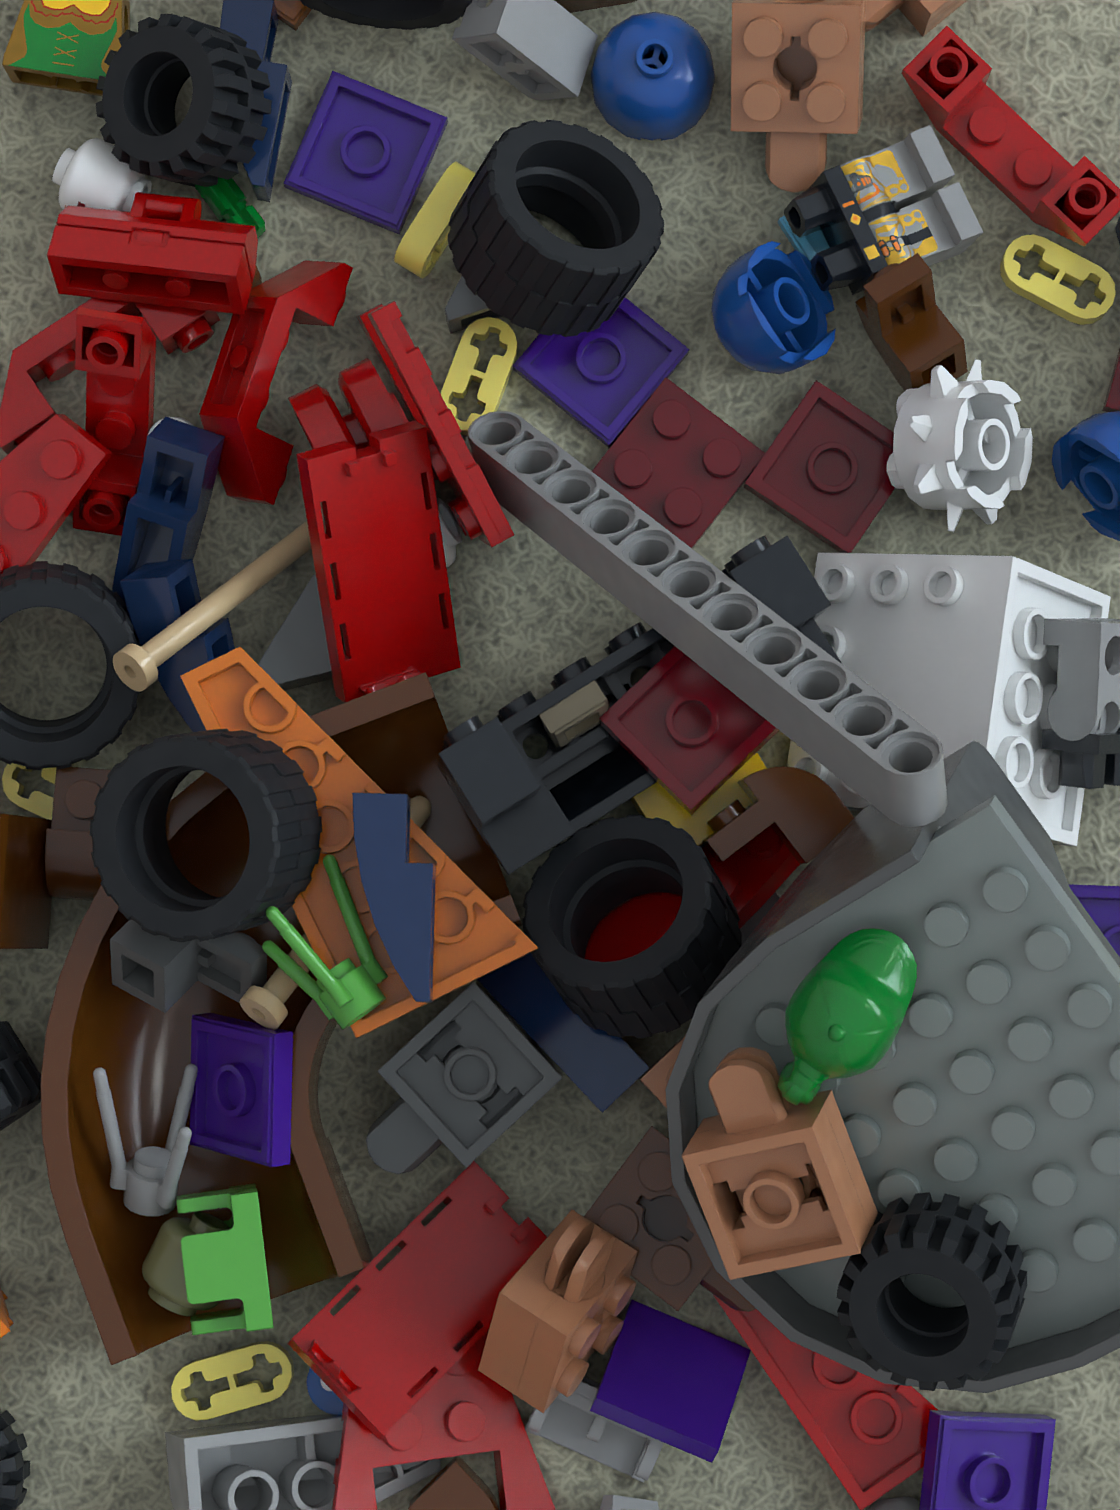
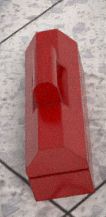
[47,192,258,315]

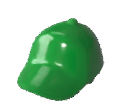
[778,928,917,1106]

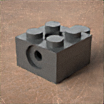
[366,982,563,1174]

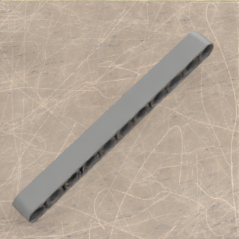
[468,411,948,827]

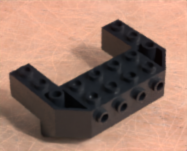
[438,535,842,875]

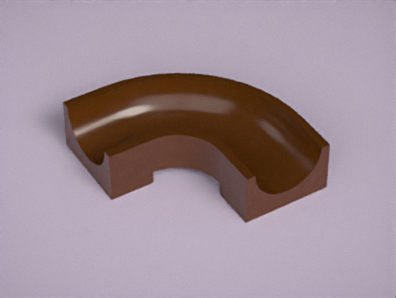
[41,672,522,1365]

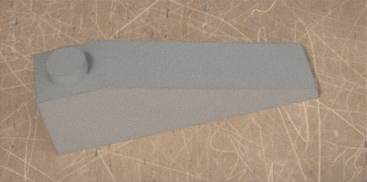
[165,1414,441,1510]

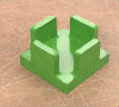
[176,1183,274,1335]

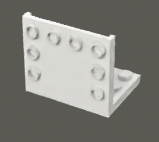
[787,553,1111,846]

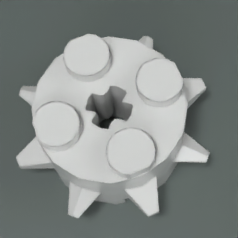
[886,359,1033,532]

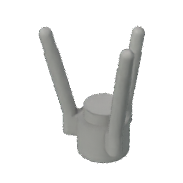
[93,1064,198,1216]

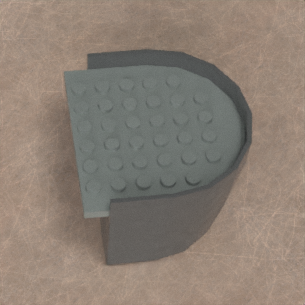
[665,741,1120,1393]

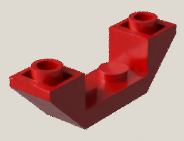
[901,26,1120,247]
[199,260,353,505]
[0,298,220,455]
[73,307,156,536]

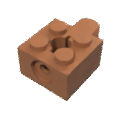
[731,0,866,193]
[681,1047,878,1280]
[478,1210,638,1413]

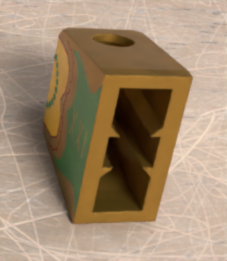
[2,0,130,96]

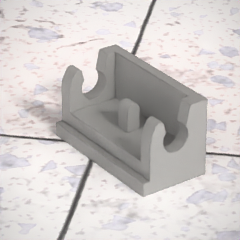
[452,0,598,101]
[525,1377,664,1483]

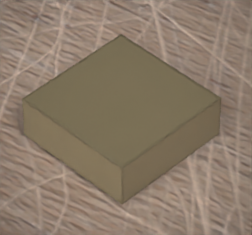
[539,680,610,748]

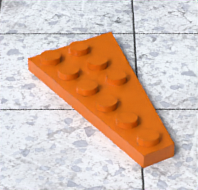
[180,647,539,1038]

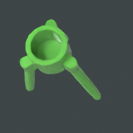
[262,854,388,1030]

